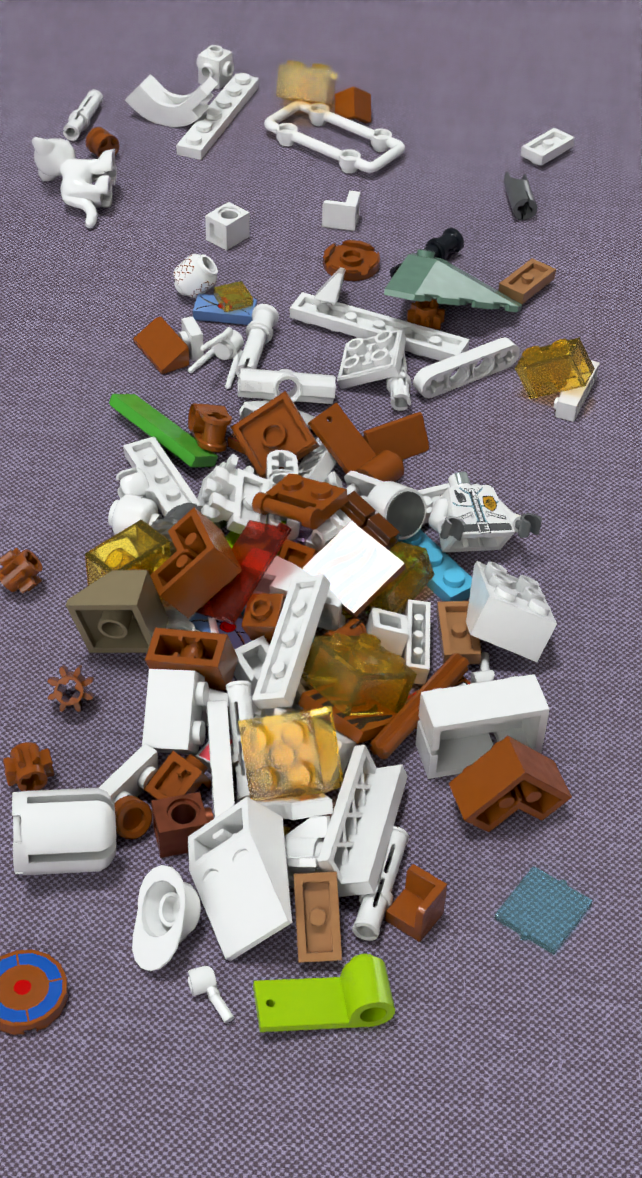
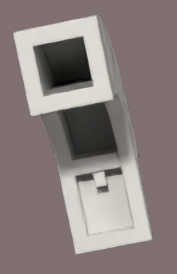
[125,74,217,127]

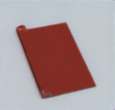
[195,520,292,625]

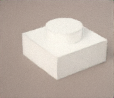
[178,316,204,361]

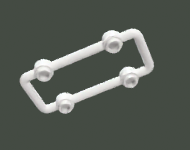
[264,100,405,173]

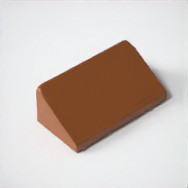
[133,316,189,374]
[363,412,429,460]

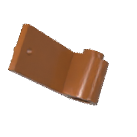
[308,402,404,482]

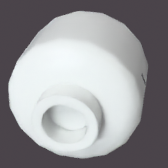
[108,494,163,543]

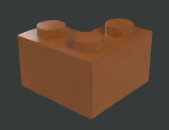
[150,507,242,618]
[448,735,572,832]

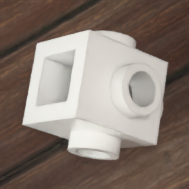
[196,45,234,90]

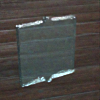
[494,866,593,955]

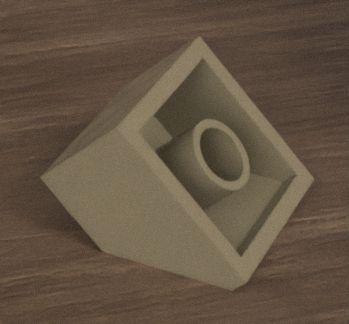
[66,569,169,653]

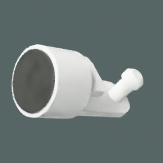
[344,471,426,540]

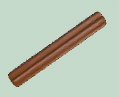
[370,653,469,759]

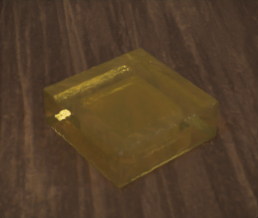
[214,281,253,312]

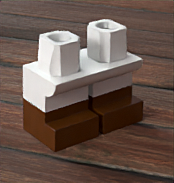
[311,491,400,554]

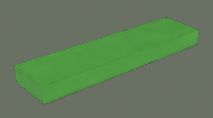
[109,394,218,468]

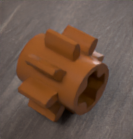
[407,299,445,330]
[0,548,42,594]
[47,665,94,712]
[3,742,55,791]

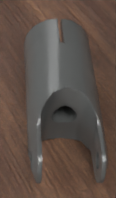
[504,172,538,220]

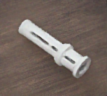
[235,304,279,377]

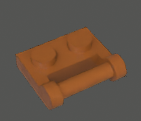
[252,473,348,530]

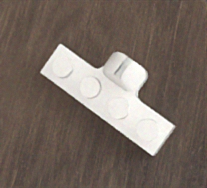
[116,436,201,517]

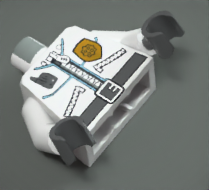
[428,472,542,553]

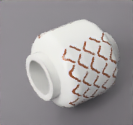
[173,254,218,298]

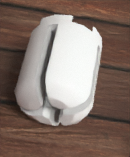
[12,788,116,875]

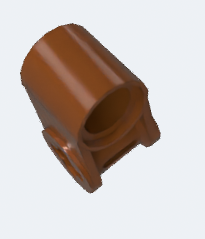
[188,403,232,452]

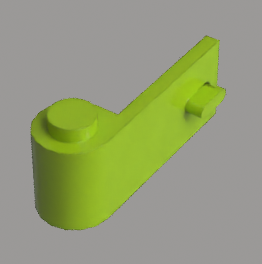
[253,954,395,1032]

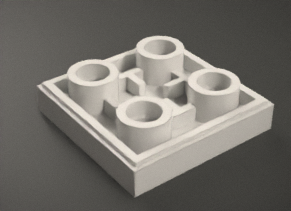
[337,330,406,389]

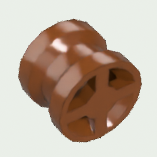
[85,127,120,157]

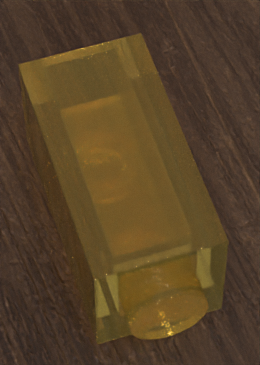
[365,541,435,614]

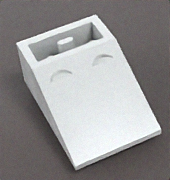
[466,561,557,662]
[188,797,292,961]

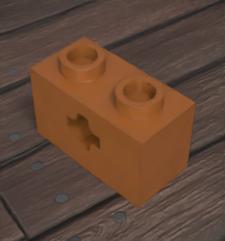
[145,627,238,691]

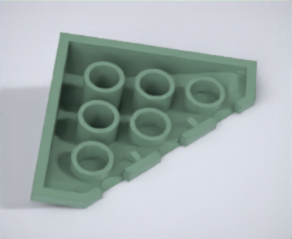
[384,249,522,312]

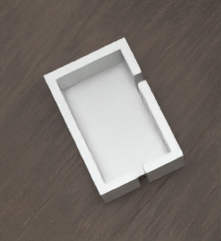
[415,674,550,779]

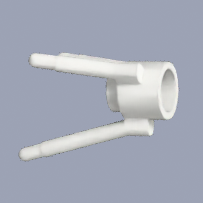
[188,327,244,389]

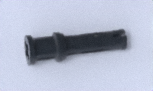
[390,227,464,278]

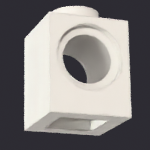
[205,202,250,250]

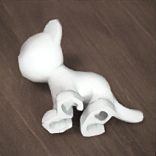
[32,137,117,229]

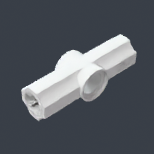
[237,368,336,404]

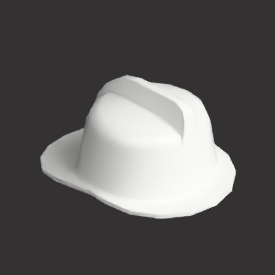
[132,865,201,971]

